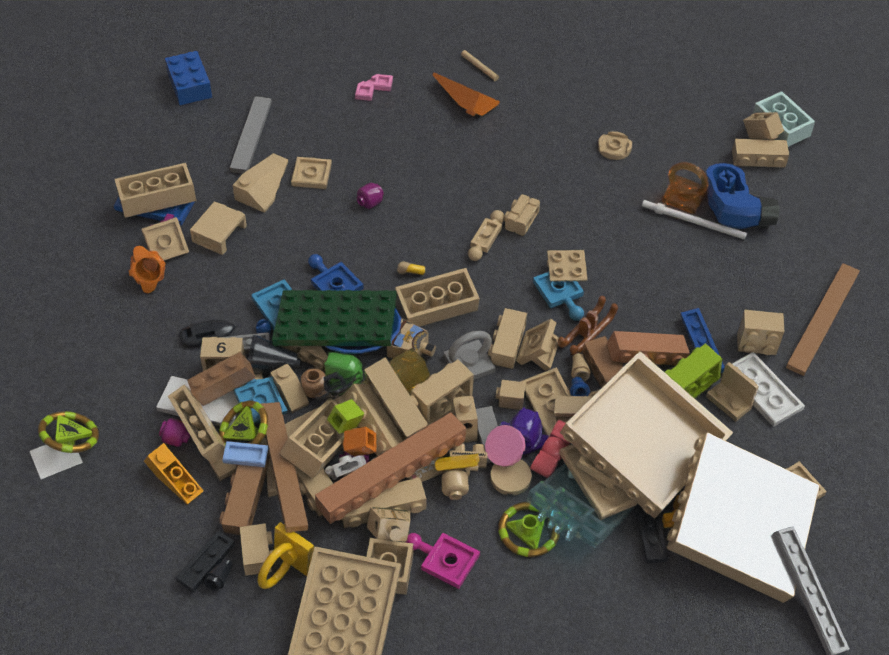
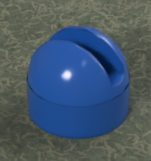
[256,319,272,334]

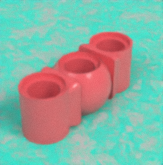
[530,420,570,479]

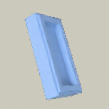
[222,441,268,467]

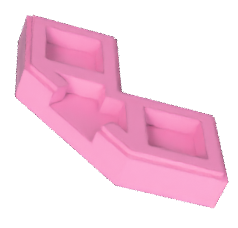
[355,74,393,101]

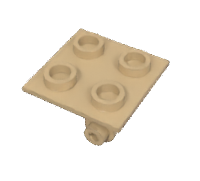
[547,250,587,281]

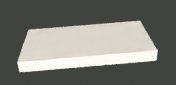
[732,352,805,427]
[156,376,240,429]

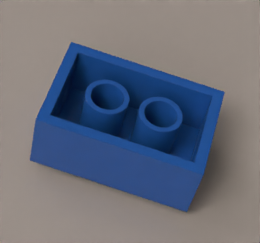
[165,51,212,105]

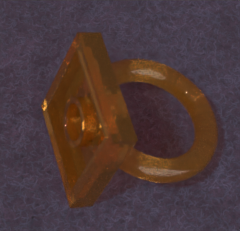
[662,162,709,214]

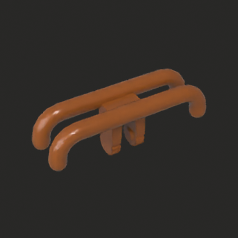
[557,296,618,356]

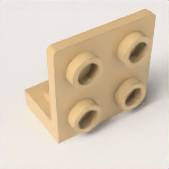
[706,362,759,422]

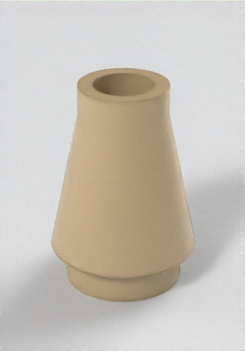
[571,353,591,381]

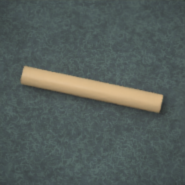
[461,50,499,81]

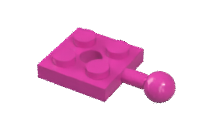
[405,533,480,589]

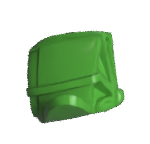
[324,352,363,395]

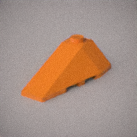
[433,73,500,116]

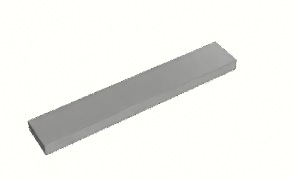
[230,96,272,174]
[773,525,849,655]

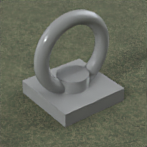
[443,331,495,380]

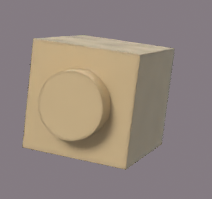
[496,380,525,410]

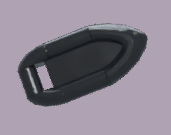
[179,320,235,347]

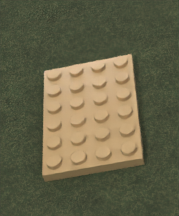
[288,547,402,655]

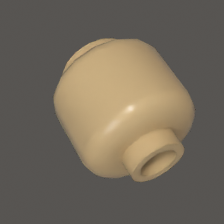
[441,468,469,500]

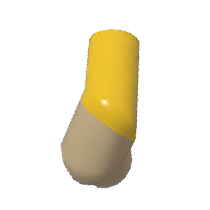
[397,261,425,275]

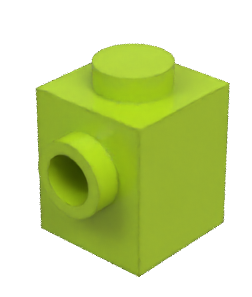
[327,399,365,434]

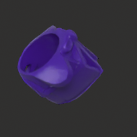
[500,407,549,454]

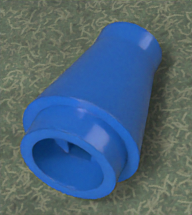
[570,377,590,396]

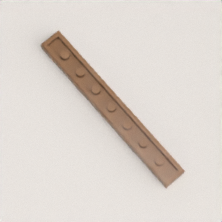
[786,264,860,376]
[261,402,308,532]

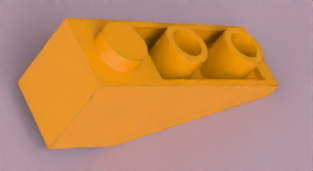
[144,443,204,505]

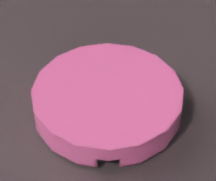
[485,425,526,467]

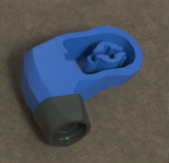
[706,163,779,229]

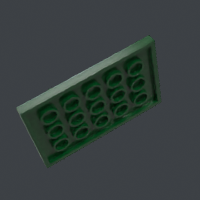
[272,290,397,346]

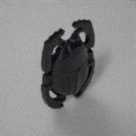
[315,371,356,400]

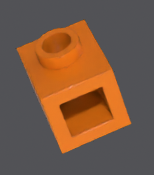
[343,426,376,457]

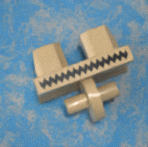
[450,443,487,476]

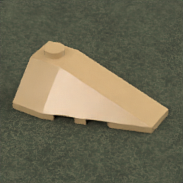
[233,153,288,213]

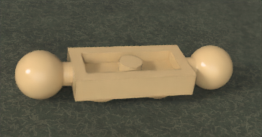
[468,210,504,261]

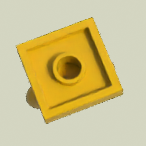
[257,522,314,589]

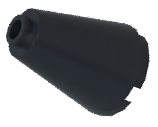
[248,335,301,374]

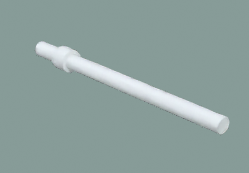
[642,200,747,240]

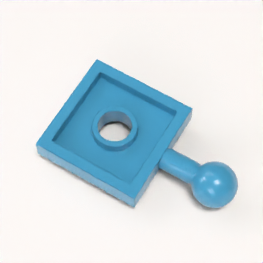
[533,272,584,321]

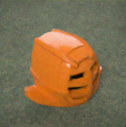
[128,246,166,293]

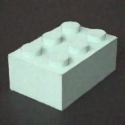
[753,91,815,147]

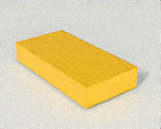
[435,453,480,471]

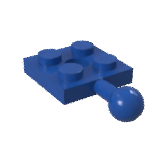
[308,254,364,291]

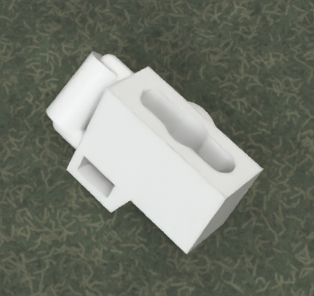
[325,455,366,480]

